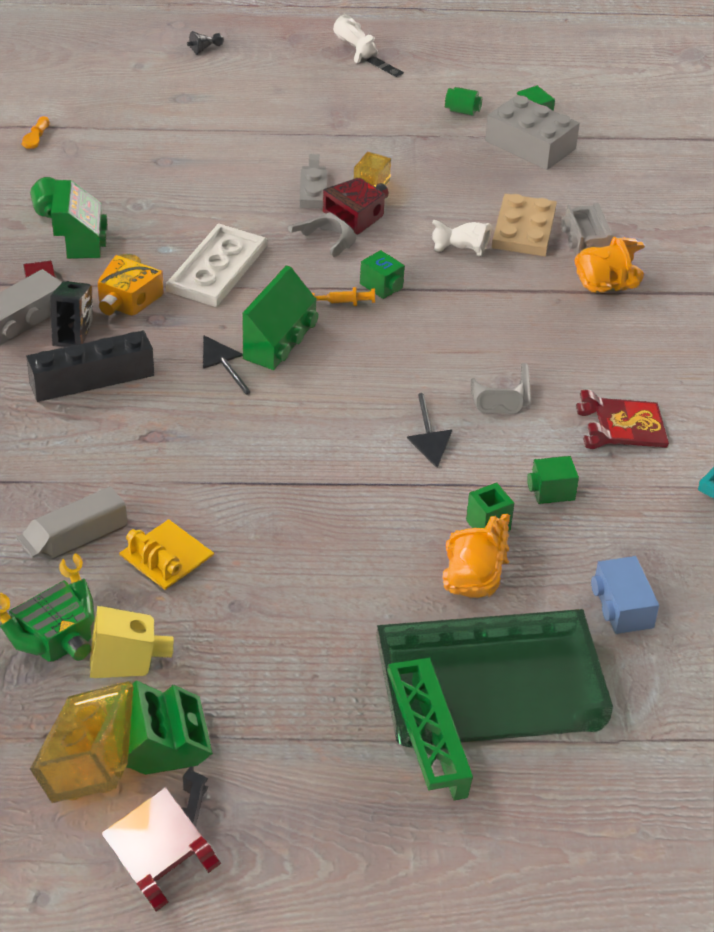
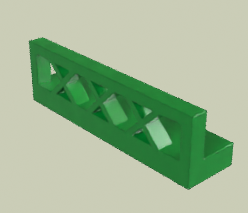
[387,658,473,801]

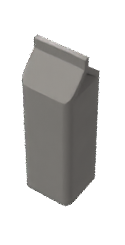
[17,486,128,559]

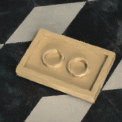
[492,193,557,257]

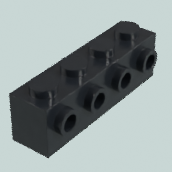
[26,330,154,402]

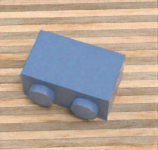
[591,556,659,634]

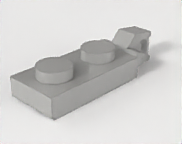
[300,154,327,208]

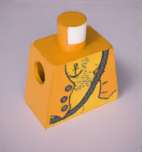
[98,255,164,316]

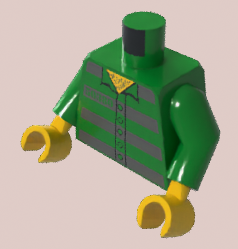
[0,554,95,662]

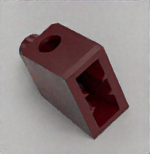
[323,178,389,235]

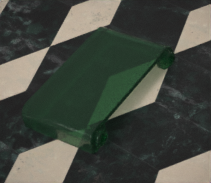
[376,609,613,748]

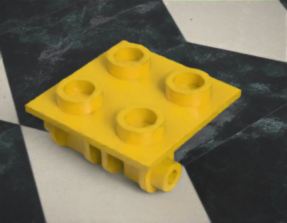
[119,519,214,590]

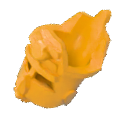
[574,237,645,293]
[443,514,510,598]

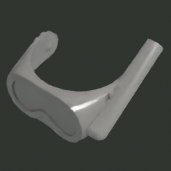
[288,212,357,257]
[471,363,531,414]

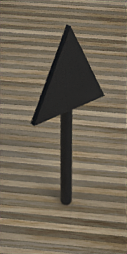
[203,335,250,395]
[407,393,453,468]

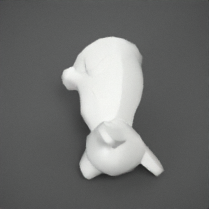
[333,15,378,63]
[432,220,492,257]

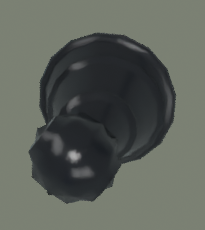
[187,31,224,55]

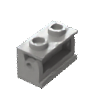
[561,203,613,256]

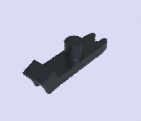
[181,766,208,827]

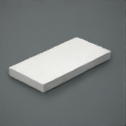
[166,224,267,307]

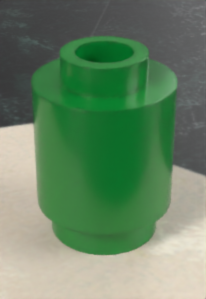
[445,87,483,116]

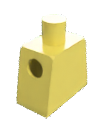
[90,606,174,678]

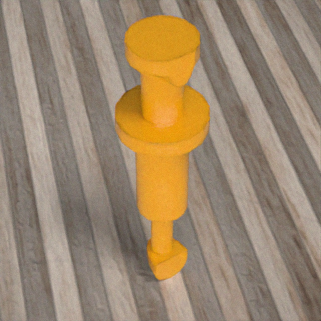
[312,287,375,306]

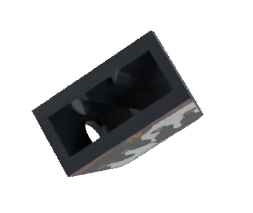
[50,281,93,347]

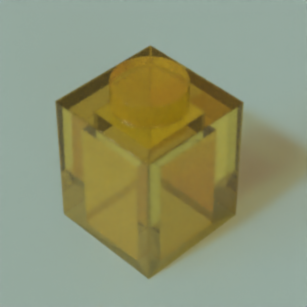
[353,151,391,186]

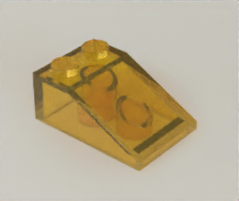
[30,681,133,803]

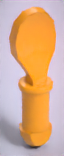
[21,116,50,149]

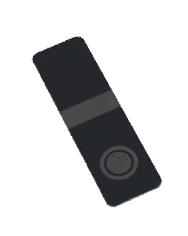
[366,56,404,77]

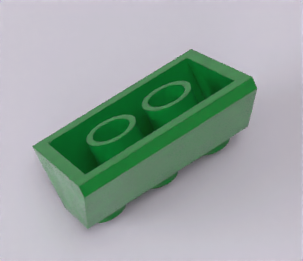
[242,265,319,370]

